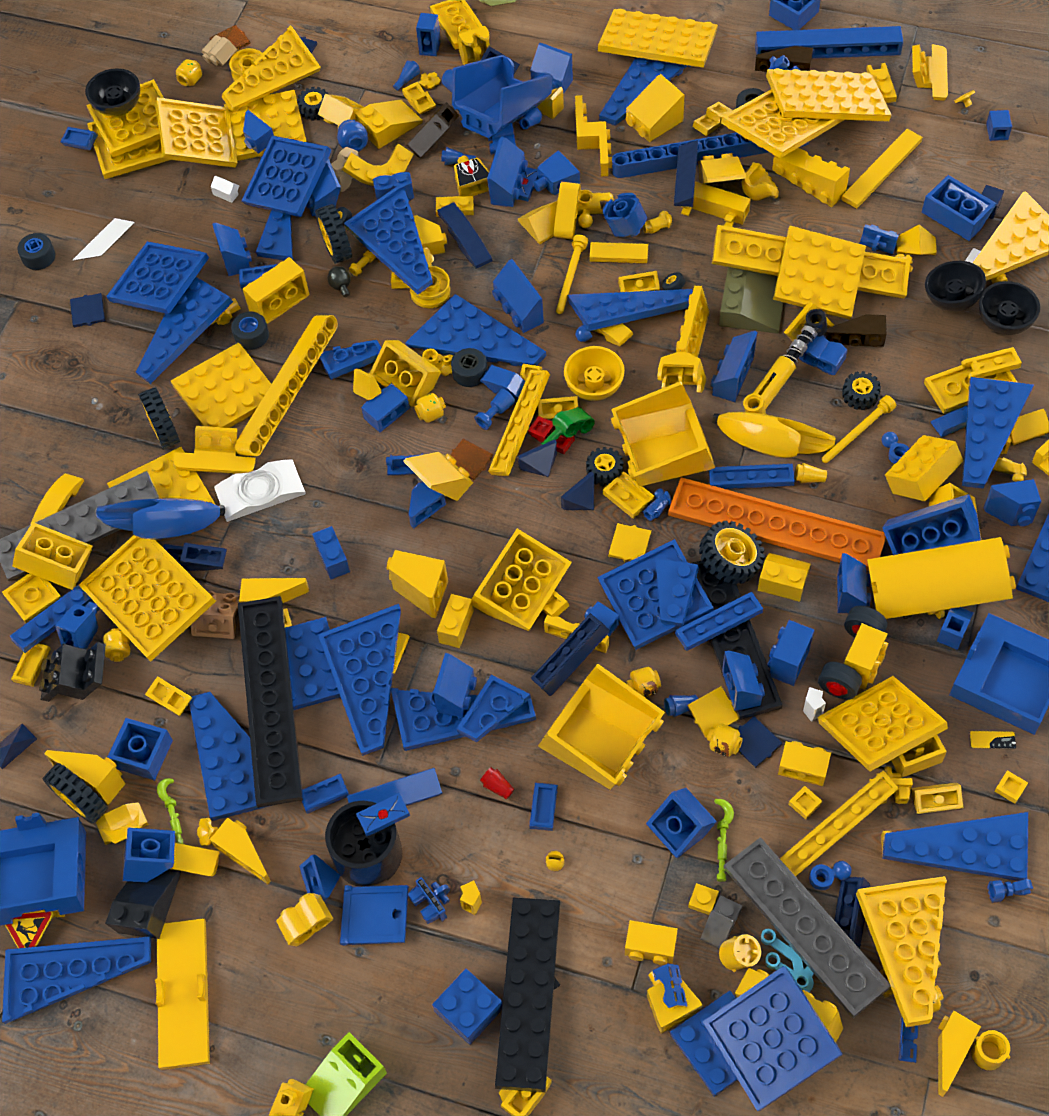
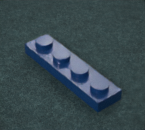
[708,464,795,489]
[10,585,94,653]
[675,592,763,651]

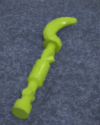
[157,778,183,844]
[714,799,734,882]

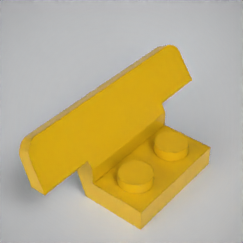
[912,44,948,101]
[173,426,256,474]

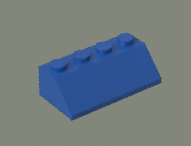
[882,494,981,555]

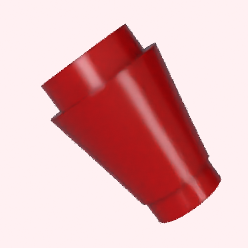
[480,767,515,800]

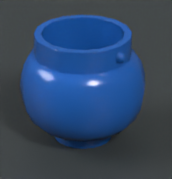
[337,119,368,152]

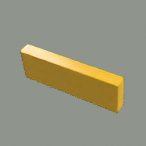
[590,242,648,263]

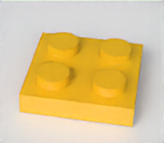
[2,573,61,623]

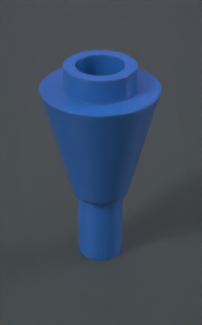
[393,61,420,91]
[441,147,476,166]

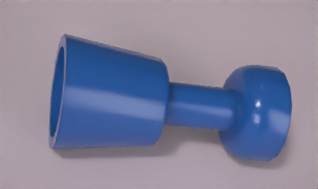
[474,389,516,430]

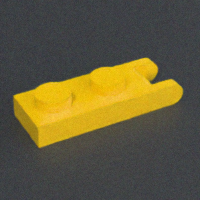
[867,63,897,103]
[961,347,1022,380]

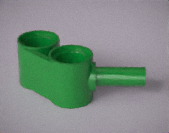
[541,407,595,445]

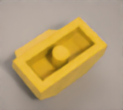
[96,802,149,845]
[499,1077,552,1116]

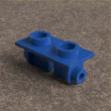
[386,453,424,475]

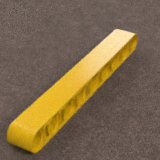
[235,315,338,456]

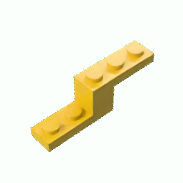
[575,95,612,177]

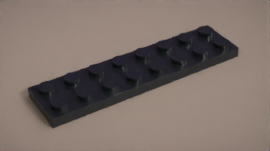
[691,561,782,720]
[495,897,560,1093]

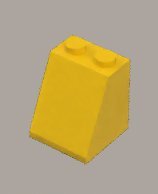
[626,74,685,142]
[387,550,448,618]

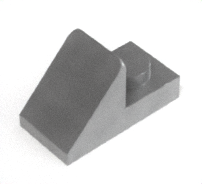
[700,895,742,949]

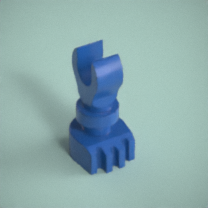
[987,879,1033,903]

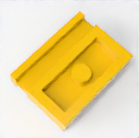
[603,471,654,519]

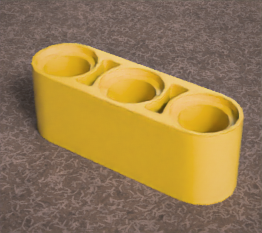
[554,182,581,240]

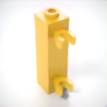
[681,181,751,227]

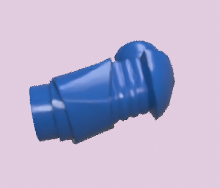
[643,488,671,521]

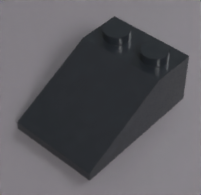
[105,869,181,939]

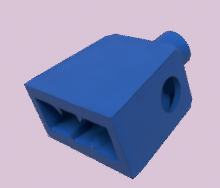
[533,150,580,195]
[55,602,99,650]

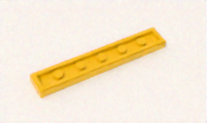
[841,129,923,209]
[488,370,550,476]
[779,771,899,877]

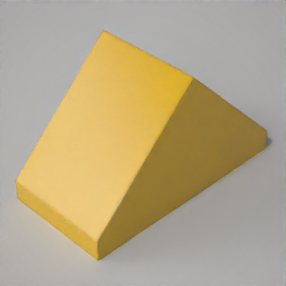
[536,87,564,119]

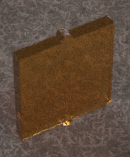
[209,25,251,50]
[451,439,493,481]

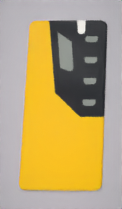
[970,731,1016,749]

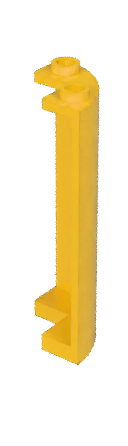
[867,537,1016,619]

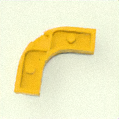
[341,144,414,186]

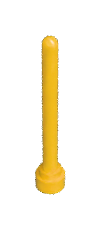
[556,235,588,314]
[821,395,897,463]

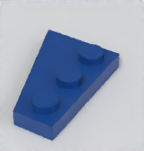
[256,210,293,260]
[319,340,382,379]
[656,558,699,627]
[457,675,530,742]

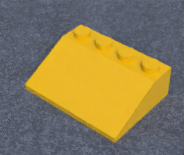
[472,528,572,631]

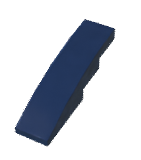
[437,202,493,269]
[163,543,227,571]

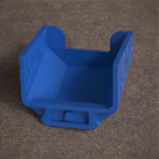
[452,55,553,138]

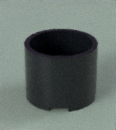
[325,801,402,887]

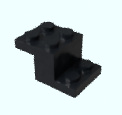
[39,642,106,702]

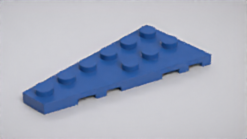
[599,57,690,126]
[568,289,693,331]
[962,377,1034,489]
[2,937,151,1024]

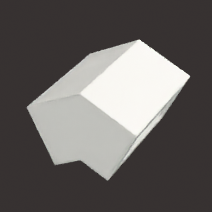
[211,176,239,203]
[803,687,826,722]

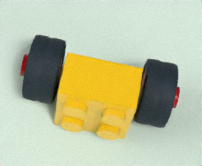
[818,606,889,700]

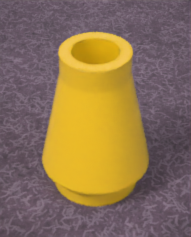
[794,463,827,483]

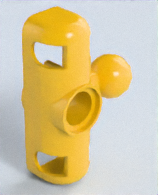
[557,190,614,228]

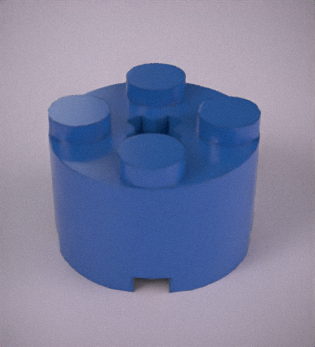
[603,193,647,237]

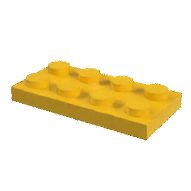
[924,365,1017,414]

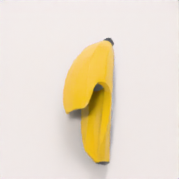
[712,412,836,458]

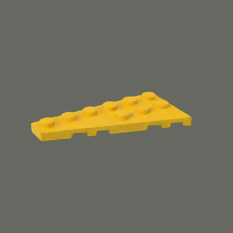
[222,25,321,111]

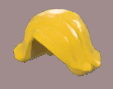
[741,162,779,201]

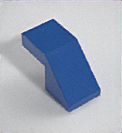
[480,365,525,402]

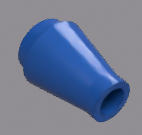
[520,108,542,129]
[664,695,698,717]

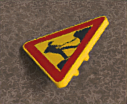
[5,911,54,948]

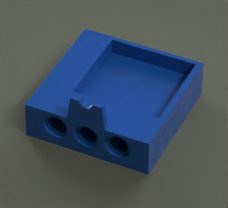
[949,613,1049,735]
[0,812,86,926]

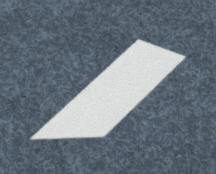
[73,218,135,260]

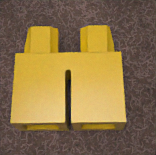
[269,1079,314,1116]

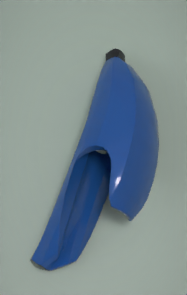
[96,498,225,540]

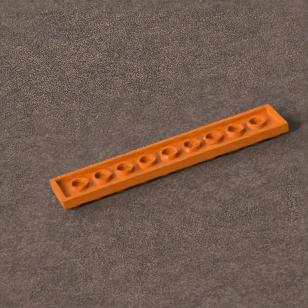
[668,477,886,571]

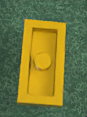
[436,196,474,217]

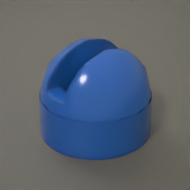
[575,324,592,342]

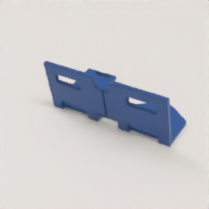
[653,964,687,1008]
[898,1016,918,1063]

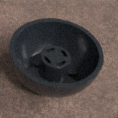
[85,68,140,116]
[925,261,986,312]
[979,281,1040,335]

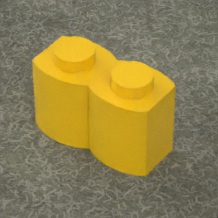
[276,893,333,947]

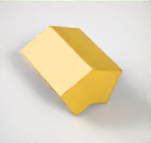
[460,880,482,915]

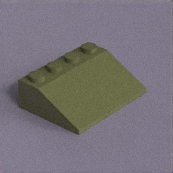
[719,267,783,334]

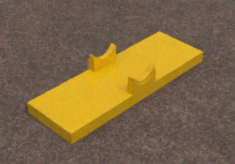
[155,919,210,1070]

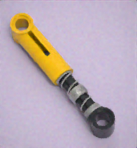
[743,309,828,414]

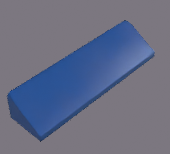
[347,768,443,806]

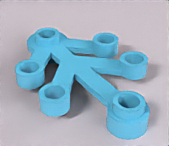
[761,929,814,992]

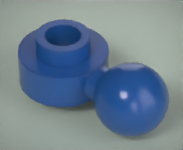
[881,432,909,464]
[809,861,852,890]

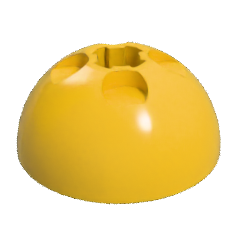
[564,346,625,401]

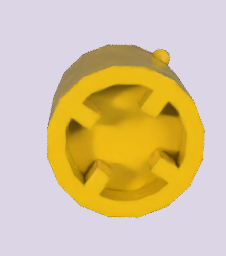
[719,934,761,972]
[971,1030,1010,1070]

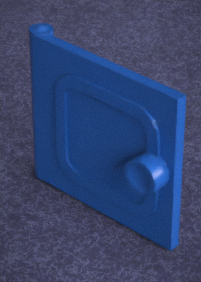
[340,885,409,946]

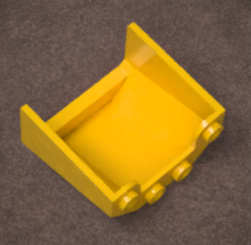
[611,381,715,487]
[538,664,665,789]

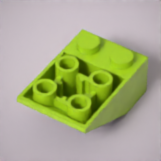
[305,1032,387,1116]

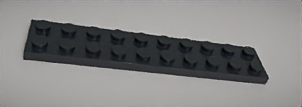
[238,596,303,808]

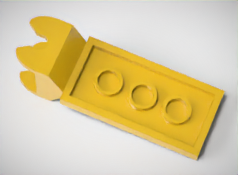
[430,0,490,65]
[657,286,710,393]

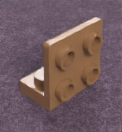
[191,591,240,639]

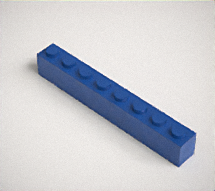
[755,26,903,59]

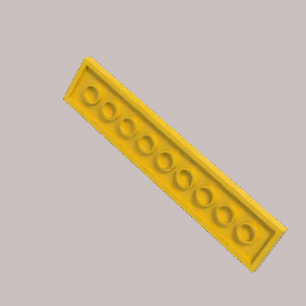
[712,225,910,299]

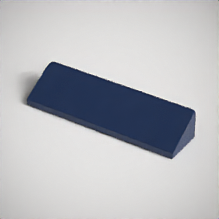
[674,140,698,207]
[531,613,610,696]
[834,877,870,949]

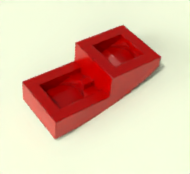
[528,416,575,454]

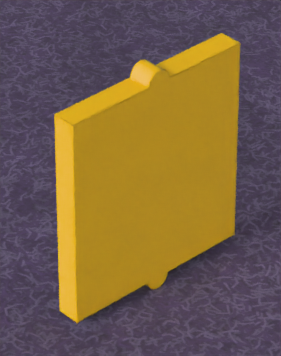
[608,523,651,562]
[687,686,738,738]

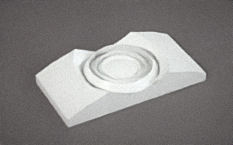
[214,460,306,522]

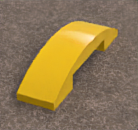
[30,473,84,525]

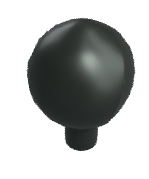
[327,266,351,297]

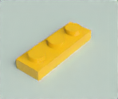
[544,615,609,653]

